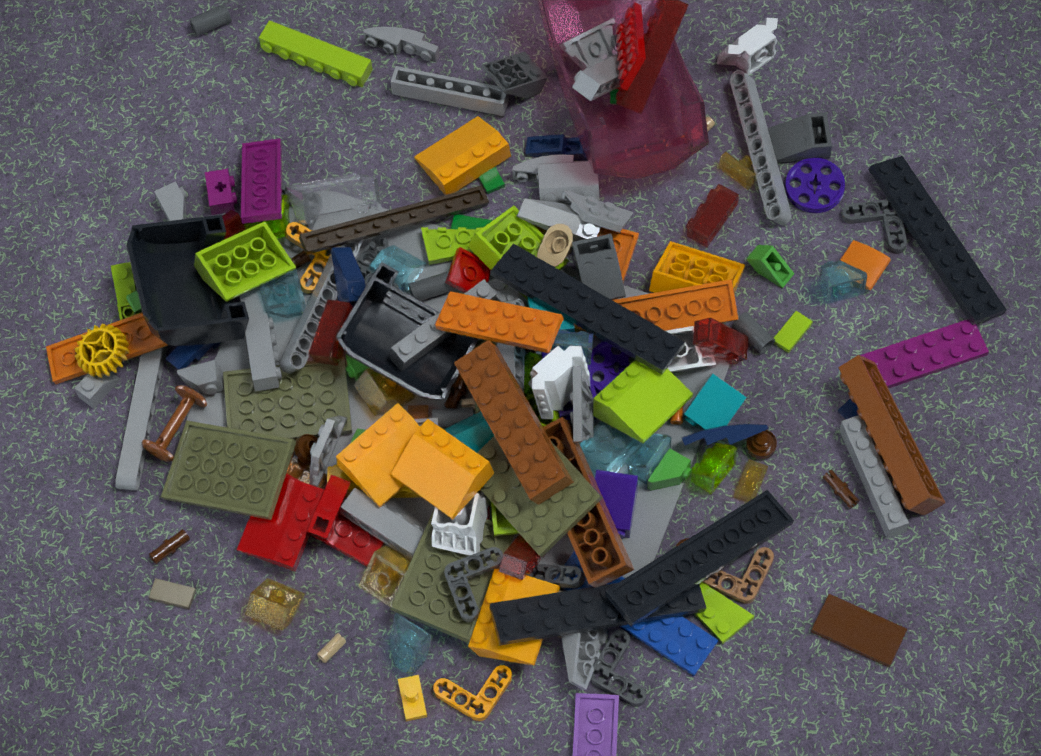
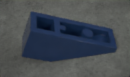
[331,247,366,307]

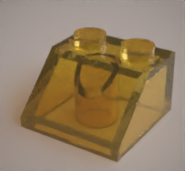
[354,369,415,416]
[359,545,411,607]
[245,578,305,631]

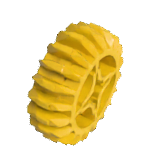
[74,323,130,378]

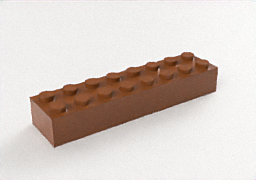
[454,340,574,505]
[838,355,945,515]
[543,417,634,588]

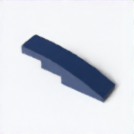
[525,134,608,161]
[166,342,221,370]
[681,424,769,445]

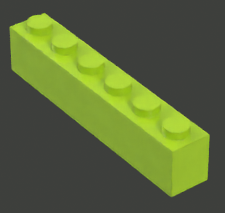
[259,20,373,87]

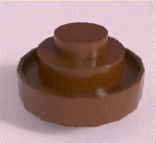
[746,430,777,459]
[294,434,318,465]

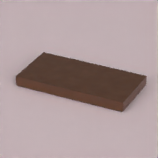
[811,594,907,668]

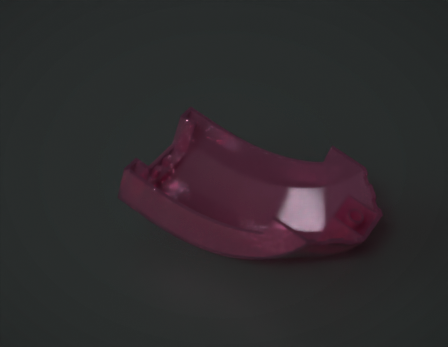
[538,0,709,179]

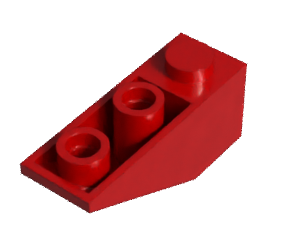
[307,475,351,541]

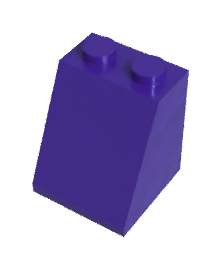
[595,470,638,539]

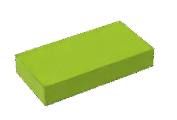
[774,311,813,353]

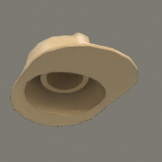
[537,224,573,267]

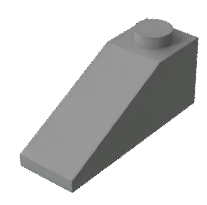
[154,181,187,221]

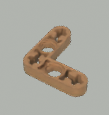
[702,547,774,604]

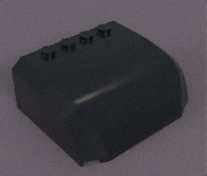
[126,215,249,346]
[336,262,479,400]

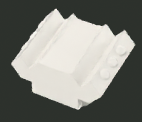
[717,18,778,75]
[667,326,716,373]
[529,346,590,419]
[431,491,490,555]

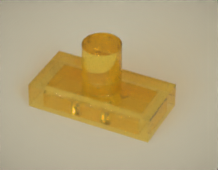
[718,152,756,190]
[734,459,768,502]

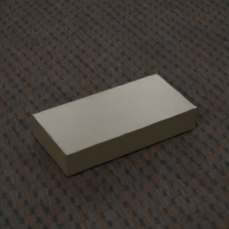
[149,578,196,610]

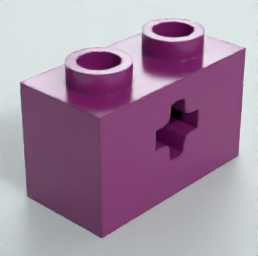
[205,168,238,215]

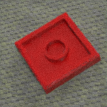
[445,247,491,293]

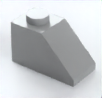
[177,360,224,395]
[75,372,121,409]

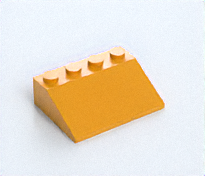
[414,116,511,195]
[649,241,745,294]
[336,403,420,507]
[391,419,494,519]
[468,569,560,666]

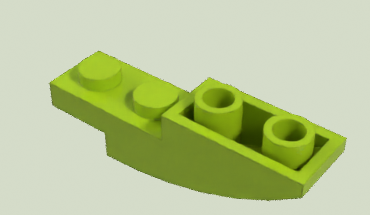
[111,262,141,320]

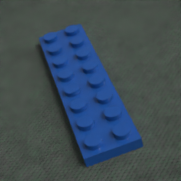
[554,550,718,676]

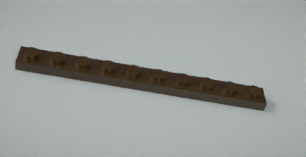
[299,185,489,255]

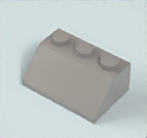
[538,160,600,204]

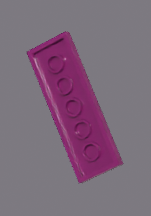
[241,138,282,224]
[860,319,989,389]

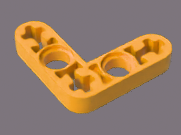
[285,222,331,294]
[433,665,512,721]

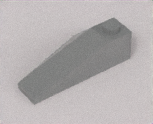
[517,198,601,242]
[561,628,608,690]

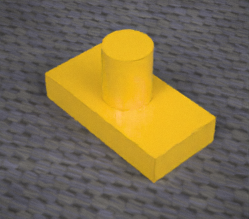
[398,675,427,722]

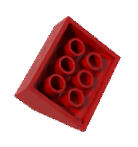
[237,478,324,572]

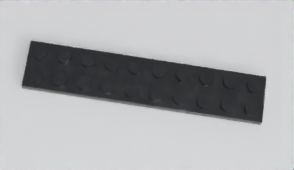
[868,156,1007,325]
[490,243,685,375]
[605,490,794,626]
[489,582,706,646]

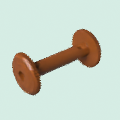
[142,385,207,462]

